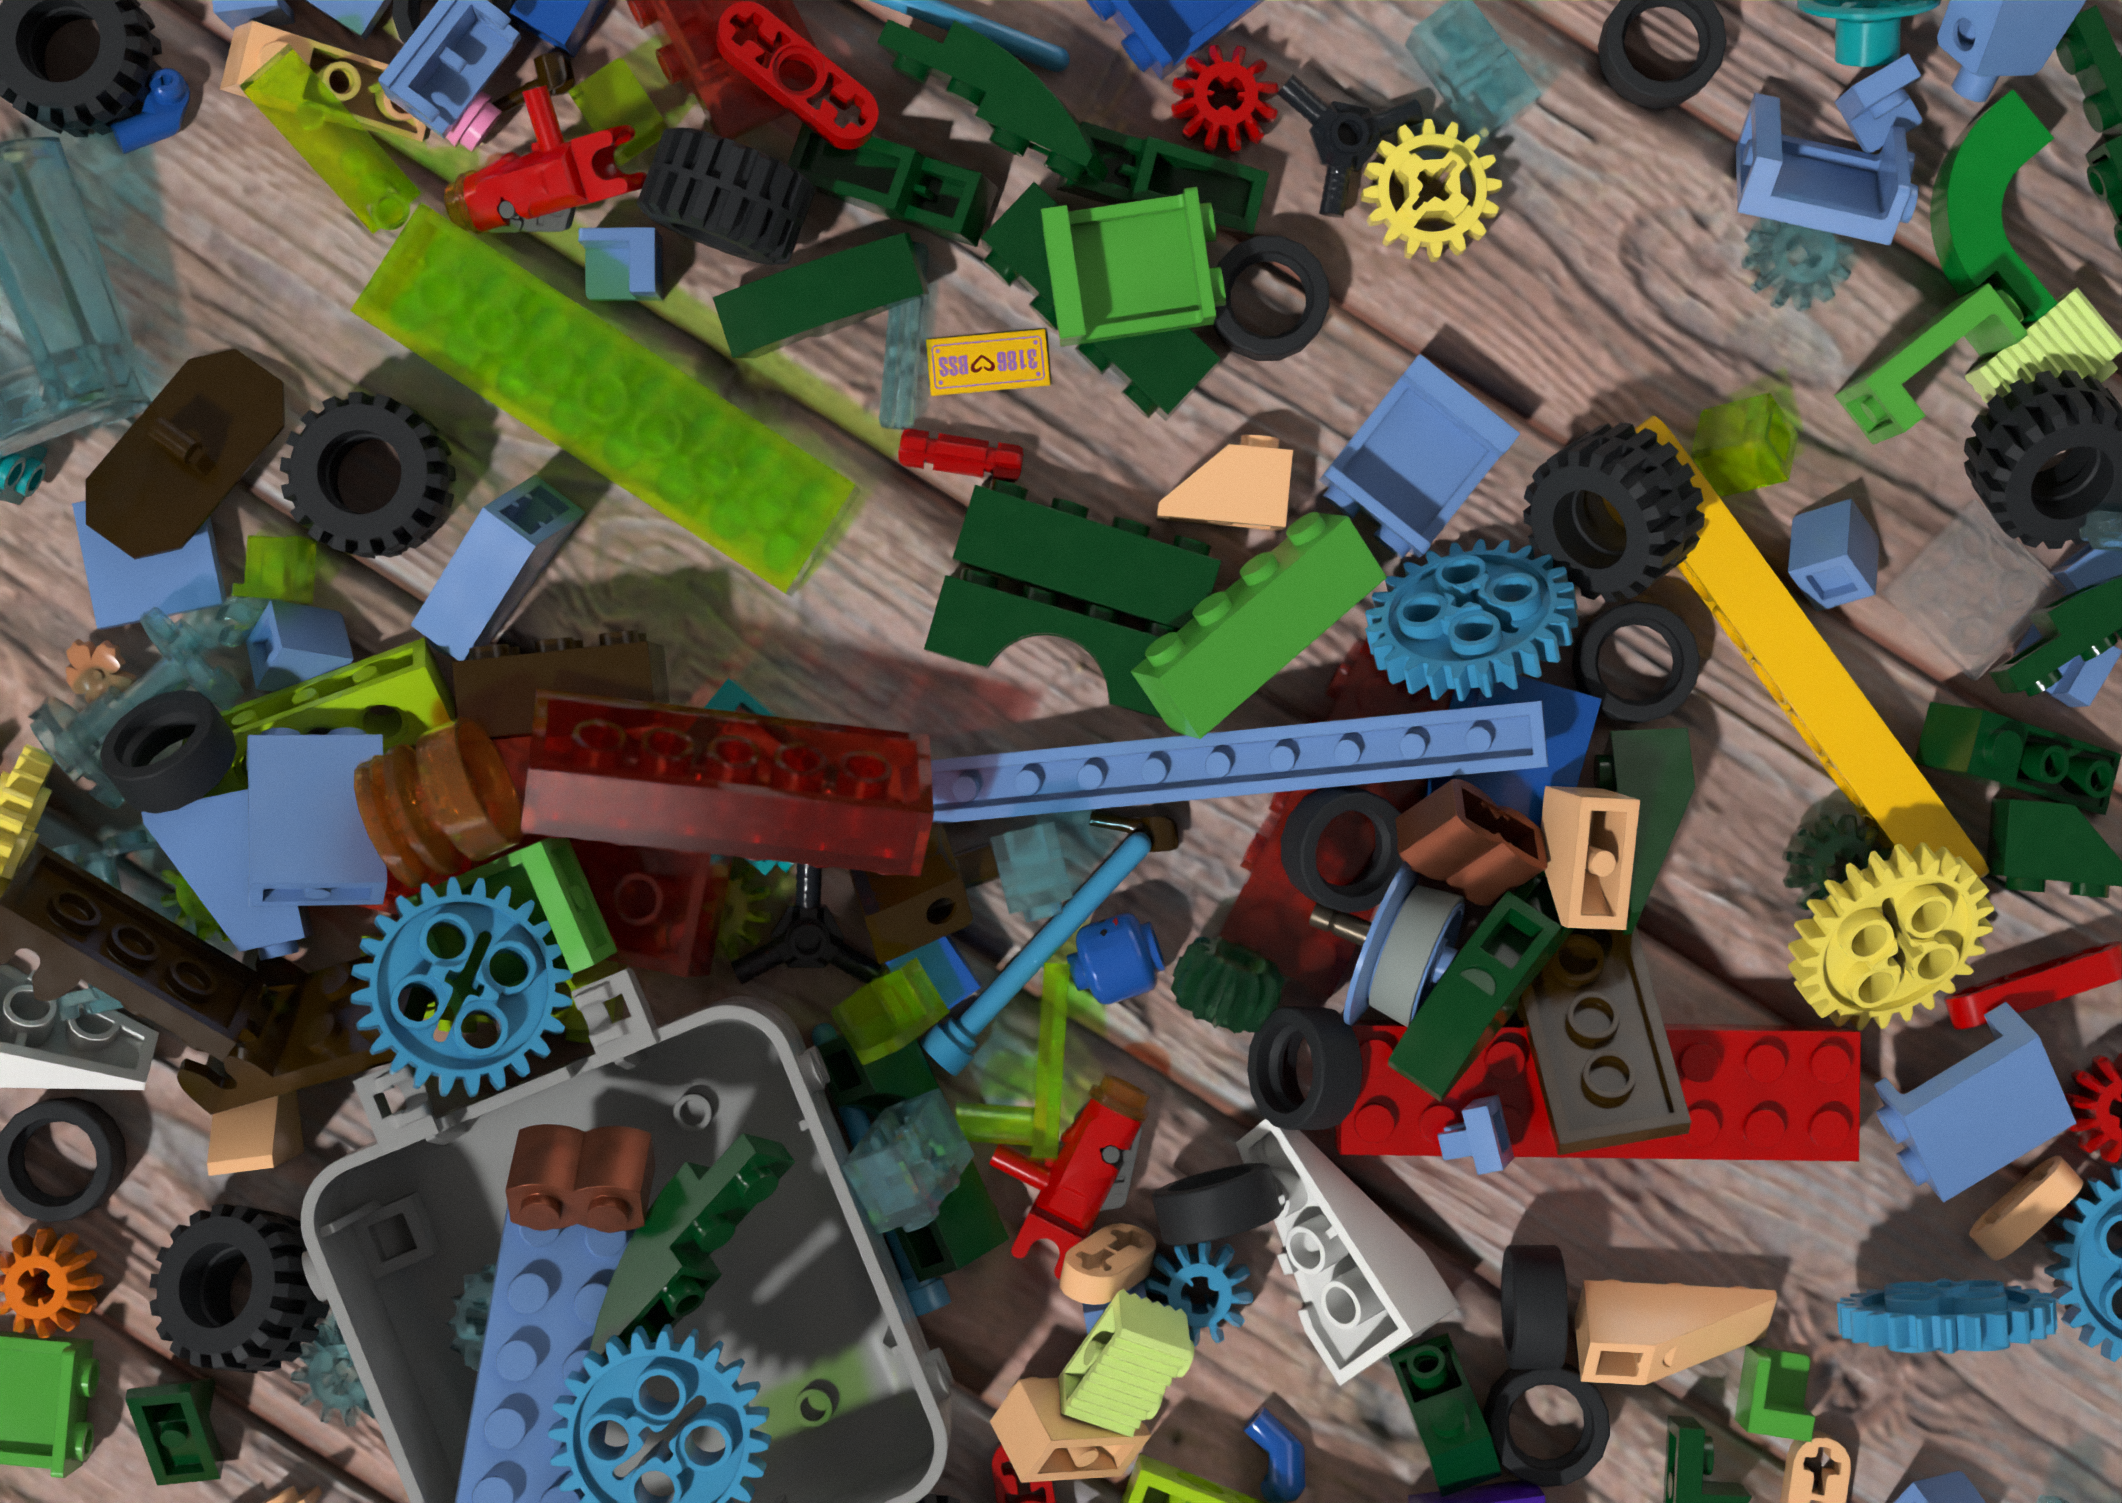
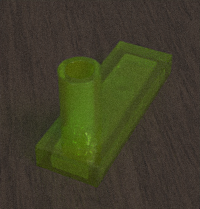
[239,43,421,234]
[953,963,1070,1162]

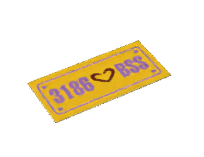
[926,329,1050,396]

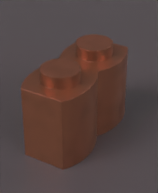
[1395,779,1548,906]
[505,1124,655,1233]

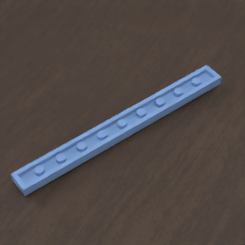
[899,701,1549,827]

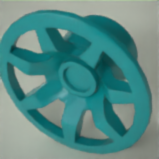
[1797,0,1941,67]

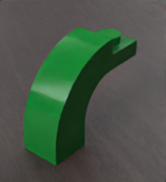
[1930,89,2058,327]

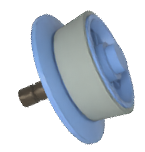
[1309,861,1465,1028]

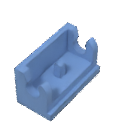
[378,0,521,139]

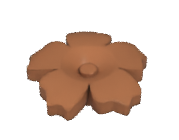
[66,639,138,711]

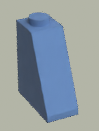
[411,475,585,661]
[141,789,314,960]

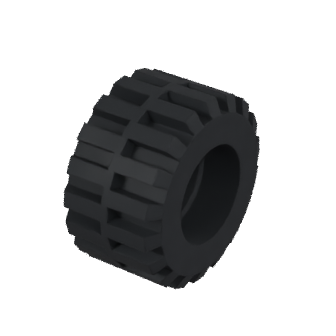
[0,0,162,137]
[637,127,816,265]
[1964,370,2122,549]
[280,392,456,559]
[1523,422,1705,602]
[149,1204,330,1374]

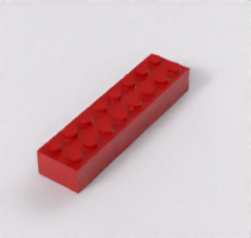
[1334,1020,1861,1162]

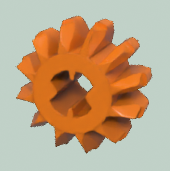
[0,1227,104,1338]

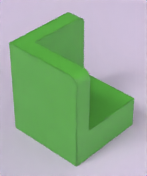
[1734,1345,1815,1442]

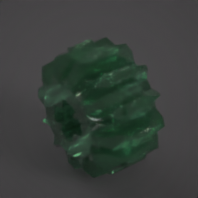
[1782,814,1892,910]
[1170,936,1285,1034]

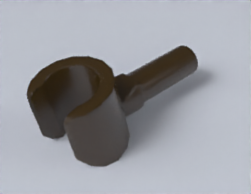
[492,52,575,117]
[1089,810,1179,852]

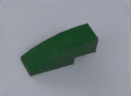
[1056,121,1269,236]
[787,122,998,247]
[713,232,929,358]

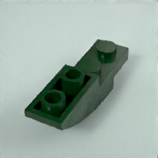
[2056,5,2122,251]
[877,19,1109,182]
[1989,574,2122,697]
[1388,871,1575,1102]
[589,1133,795,1360]

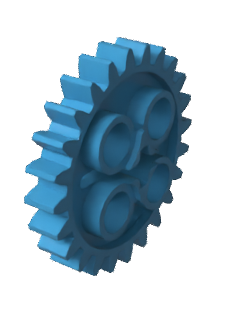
[1365,539,1579,701]
[350,877,573,1097]
[2044,1165,2122,1362]
[1837,1278,2058,1354]
[548,1324,772,1503]

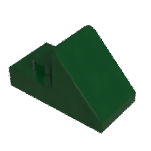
[125,1378,224,1486]
[1663,1415,1752,1503]

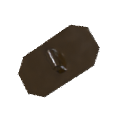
[86,349,285,560]

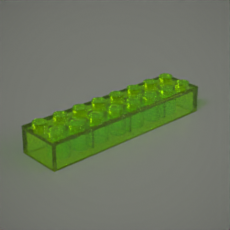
[350,202,861,597]

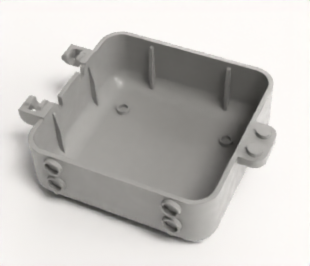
[300,968,954,1503]

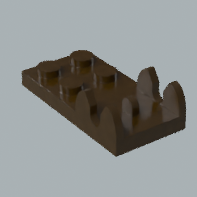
[0,842,267,1062]
[1513,927,1691,1155]
[177,954,431,1115]

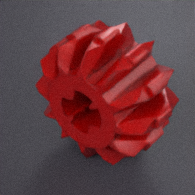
[1171,45,1279,155]
[2064,1053,2122,1163]

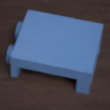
[1736,93,1918,246]
[1319,354,1520,559]
[246,727,387,907]
[1874,1002,2076,1203]

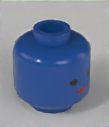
[1067,913,1166,1005]

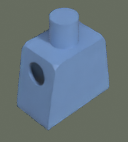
[1937,0,2086,102]

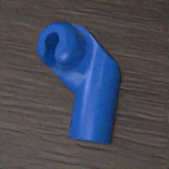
[111,68,190,154]
[1243,1407,1306,1503]

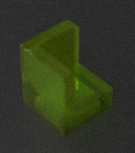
[567,58,669,167]
[1691,392,1798,496]
[232,535,317,604]
[831,957,950,1066]

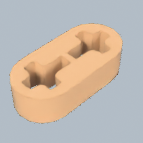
[1969,1156,2084,1261]
[1059,1223,1156,1305]
[1780,1431,1851,1503]

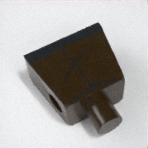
[840,822,1001,964]

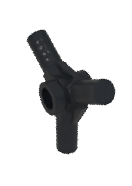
[1277,74,1424,218]
[731,856,882,986]

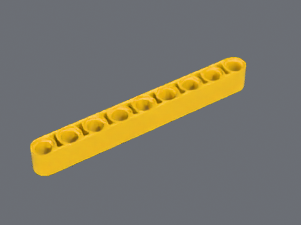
[1635,415,1989,879]

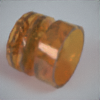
[354,716,524,888]

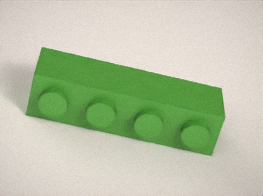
[1130,512,1387,739]

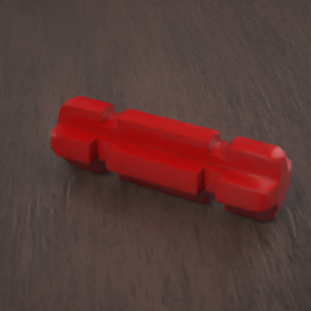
[898,428,1024,483]

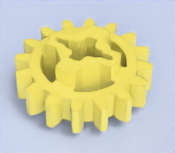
[1361,119,1502,262]

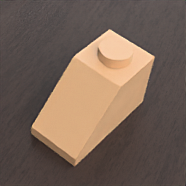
[1156,435,1293,532]
[1540,786,1640,930]
[207,1090,304,1176]
[990,1377,1151,1483]

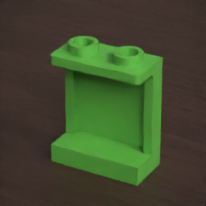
[1041,187,1226,347]
[1834,283,2028,445]
[406,830,618,1017]
[0,1331,100,1478]

